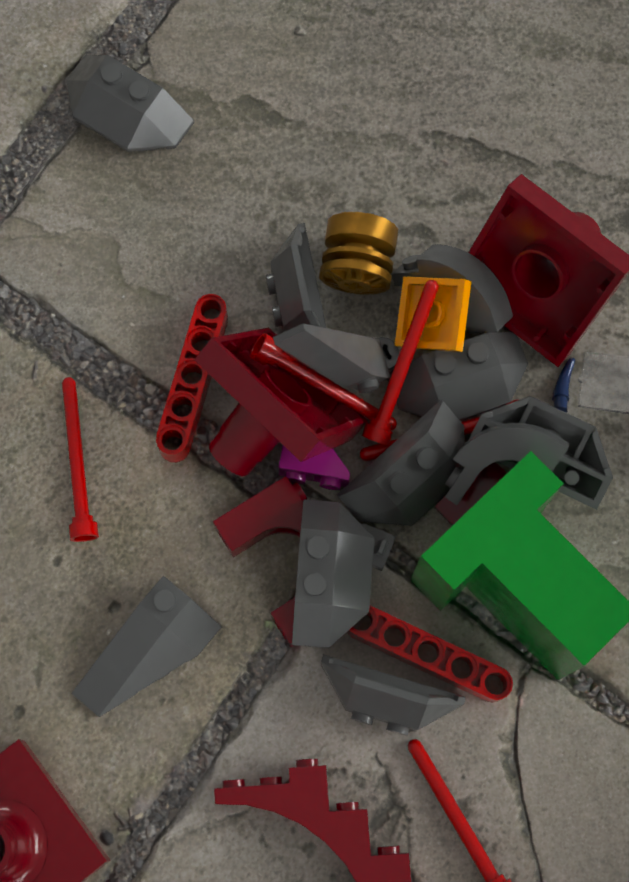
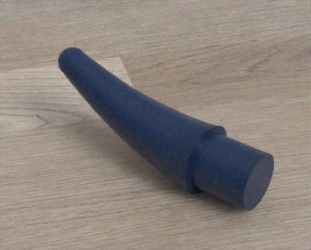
[552,358,575,413]

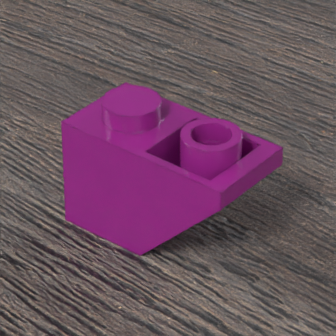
[279,445,350,490]

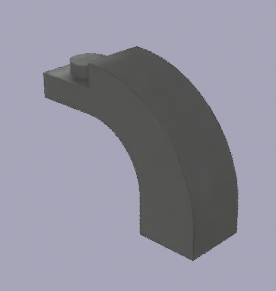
[391,244,513,333]
[445,423,569,505]

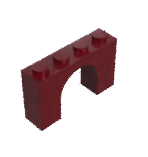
[213,476,307,648]

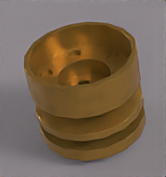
[319,212,398,295]

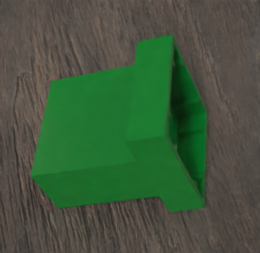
[411,451,629,680]

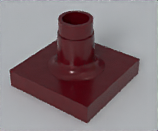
[468,174,629,367]
[195,327,368,476]
[0,739,111,882]

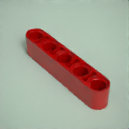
[156,294,228,463]
[347,605,513,703]

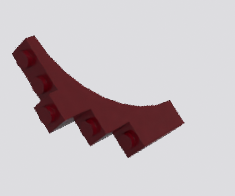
[214,759,411,882]

